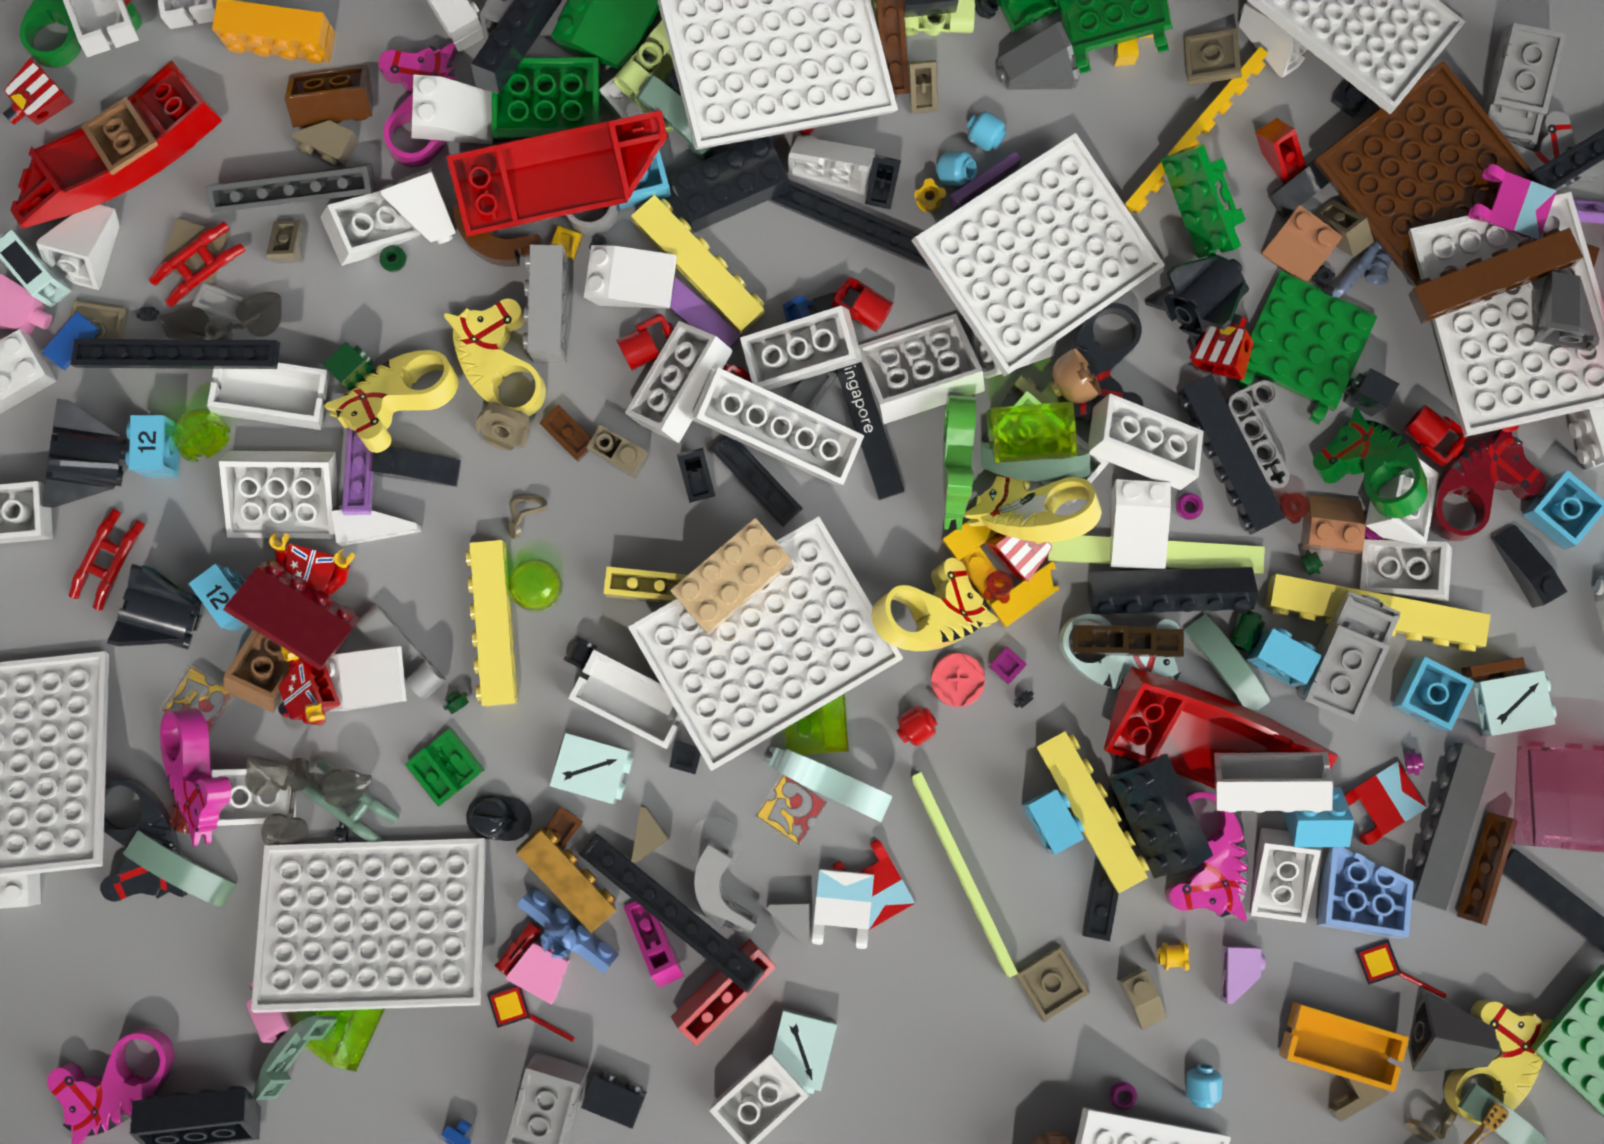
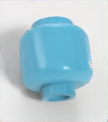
[966,111,1007,151]
[936,151,977,187]
[1186,1063,1223,1108]

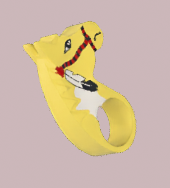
[965,474,1101,542]

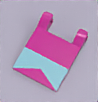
[1468,164,1557,241]

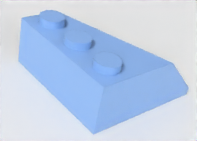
[1317,847,1414,939]

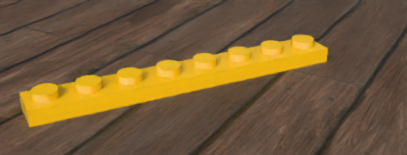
[1125,47,1268,215]

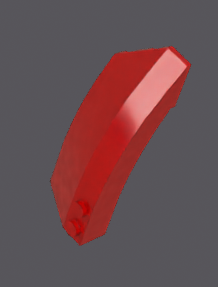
[10,60,223,228]
[446,110,667,237]
[1104,667,1338,789]

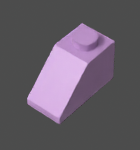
[1221,945,1265,1004]

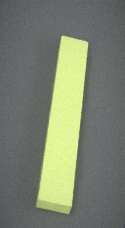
[1047,535,1265,574]
[911,772,1018,978]

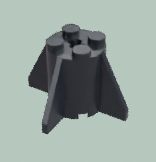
[1145,253,1249,349]
[42,398,127,508]
[107,564,203,650]

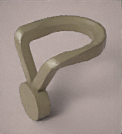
[509,495,548,539]
[1405,1110,1457,1142]

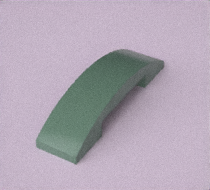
[636,75,718,161]
[980,442,1090,482]
[1184,614,1271,712]
[123,829,236,908]
[253,1016,338,1100]
[1458,1083,1547,1144]

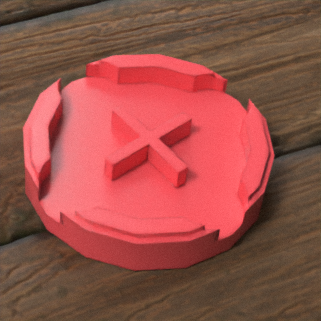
[931,653,985,707]

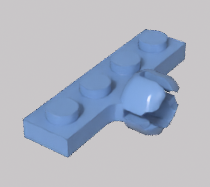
[517,887,619,974]

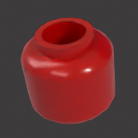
[896,706,938,746]

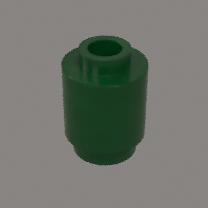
[1230,610,1265,652]

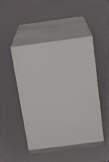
[766,902,810,947]

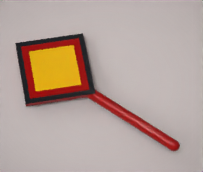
[1356,940,1447,998]
[487,985,575,1042]

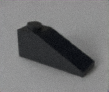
[371,447,461,487]
[1491,525,1567,608]

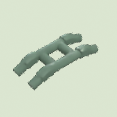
[300,759,399,842]

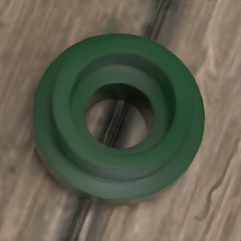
[379,245,407,272]
[1300,549,1323,576]
[443,690,469,714]

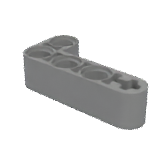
[1226,380,1290,492]
[357,604,446,699]

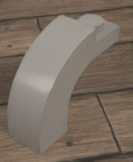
[694,838,757,934]

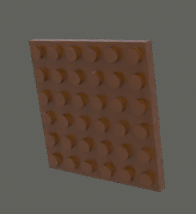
[1313,60,1532,287]

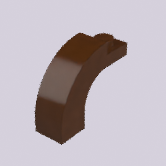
[452,206,542,267]

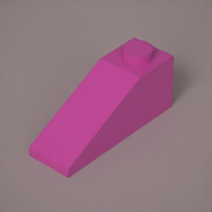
[623,901,684,988]

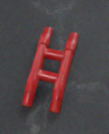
[149,221,246,307]
[68,509,145,611]

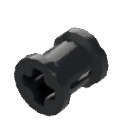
[563,636,597,670]

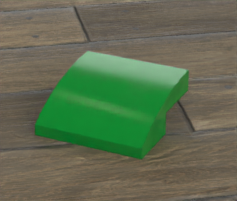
[405,728,485,807]

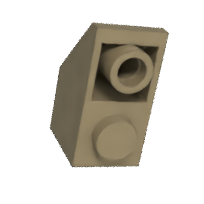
[291,120,359,167]
[586,425,649,479]

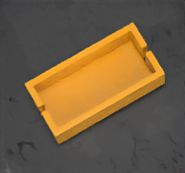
[212,0,336,64]
[1279,1001,1409,1092]

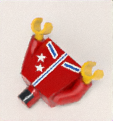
[269,531,355,595]
[278,647,341,726]

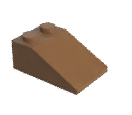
[81,97,158,175]
[224,629,290,713]

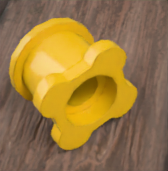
[914,178,946,213]
[1157,941,1189,971]

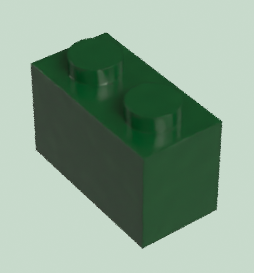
[323,342,374,390]

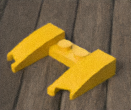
[941,522,1059,628]

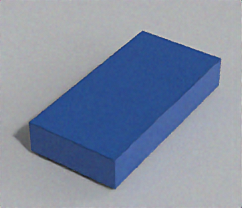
[42,312,100,370]

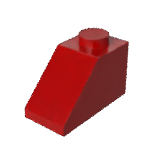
[1255,118,1306,184]

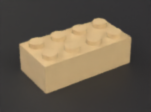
[670,518,792,635]

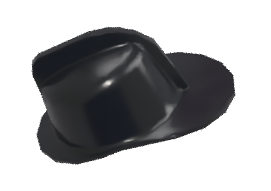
[466,795,532,841]

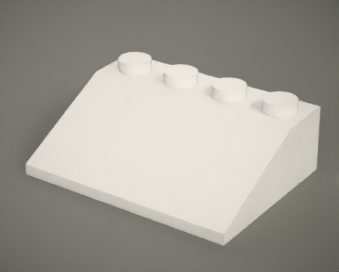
[858,313,985,424]
[219,451,338,539]

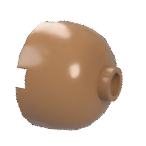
[1051,348,1102,404]

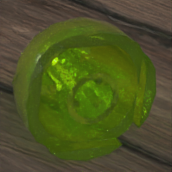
[173,408,231,462]
[508,558,563,613]

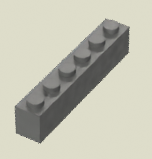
[206,164,376,213]
[1409,743,1495,911]

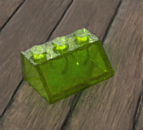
[986,402,1078,464]
[785,693,849,755]
[305,1008,386,1072]

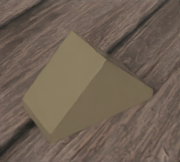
[908,60,938,114]
[631,807,670,863]

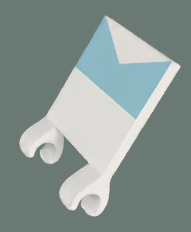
[812,869,874,949]

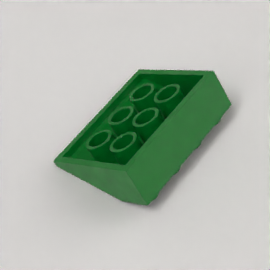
[550,0,659,70]
[491,57,601,139]

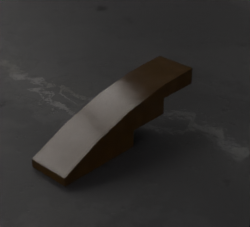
[1073,625,1184,658]

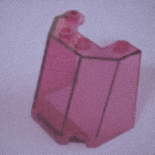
[1513,741,1604,852]

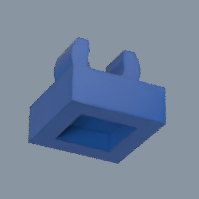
[783,296,814,323]
[441,1119,472,1144]

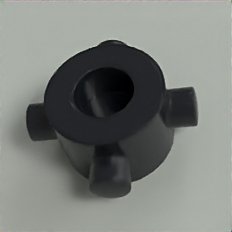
[589,235,607,250]
[1312,265,1336,288]
[137,307,159,321]
[1014,690,1034,709]
[334,823,349,843]

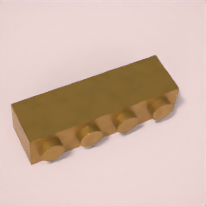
[516,826,616,933]

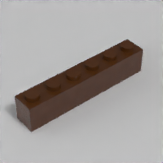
[1408,228,1583,324]

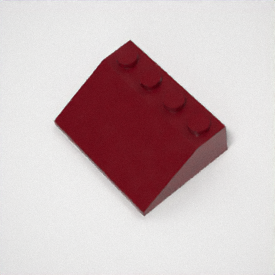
[223,559,360,670]

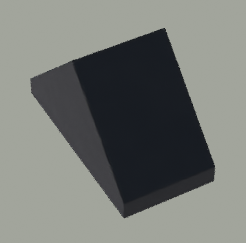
[865,155,901,210]

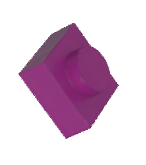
[988,647,1027,685]

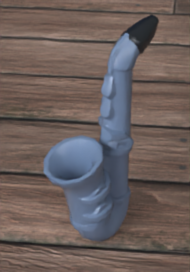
[1320,240,1392,297]

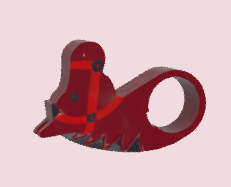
[1430,429,1546,541]

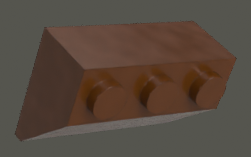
[285,64,374,128]

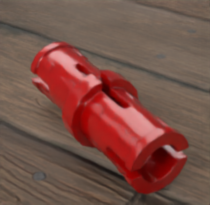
[494,921,543,976]

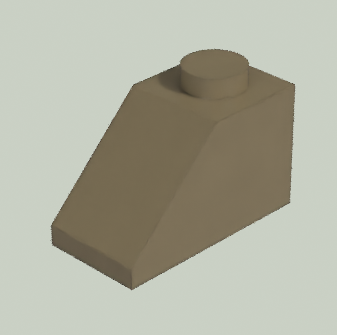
[1313,199,1374,257]
[1117,967,1167,1030]

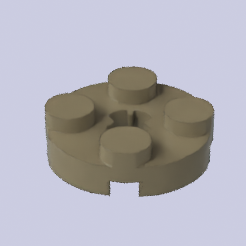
[475,402,530,451]

